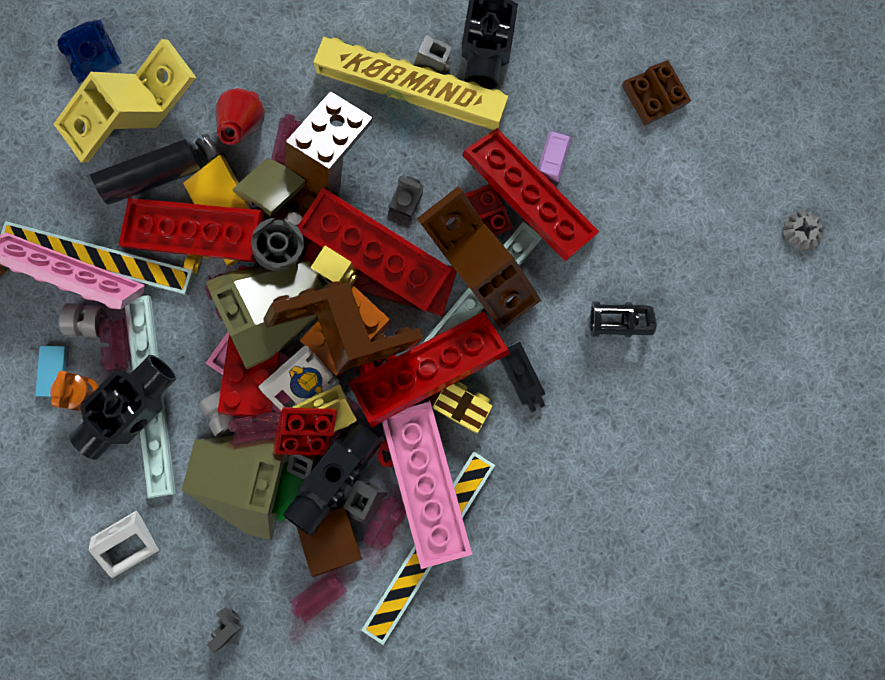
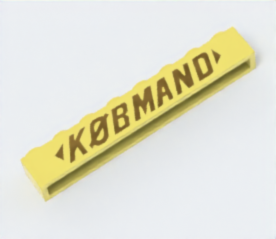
[313,36,508,130]

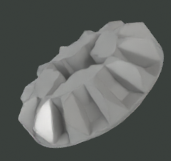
[783,210,825,250]

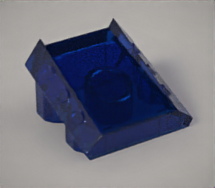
[57,20,122,84]

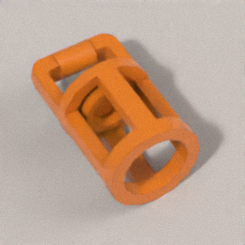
[50,371,99,412]

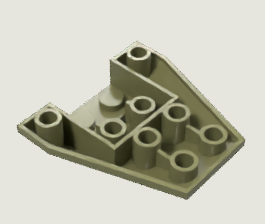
[206,261,324,369]
[182,431,290,540]

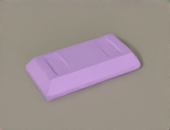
[538,130,572,182]

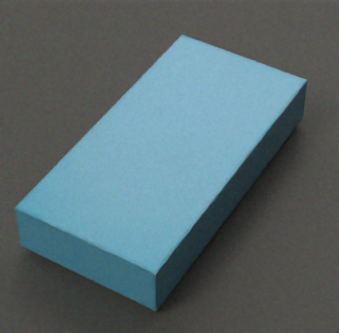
[35,346,68,397]

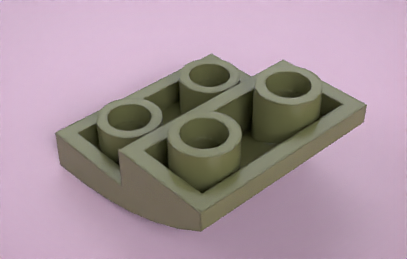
[233,158,305,217]

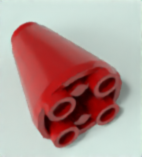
[215,88,265,145]

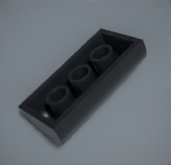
[89,139,203,205]

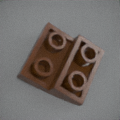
[622,60,691,126]
[297,506,363,577]

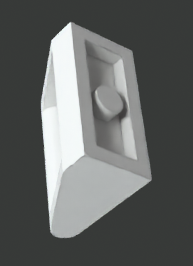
[88,511,159,578]

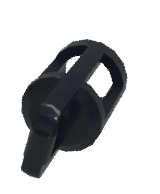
[590,301,657,338]

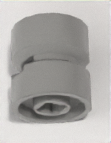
[59,303,107,338]
[198,391,245,437]

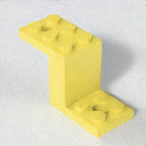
[54,39,196,163]

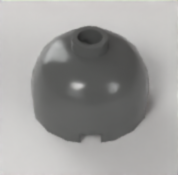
[251,218,304,272]

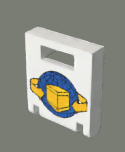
[258,346,339,411]

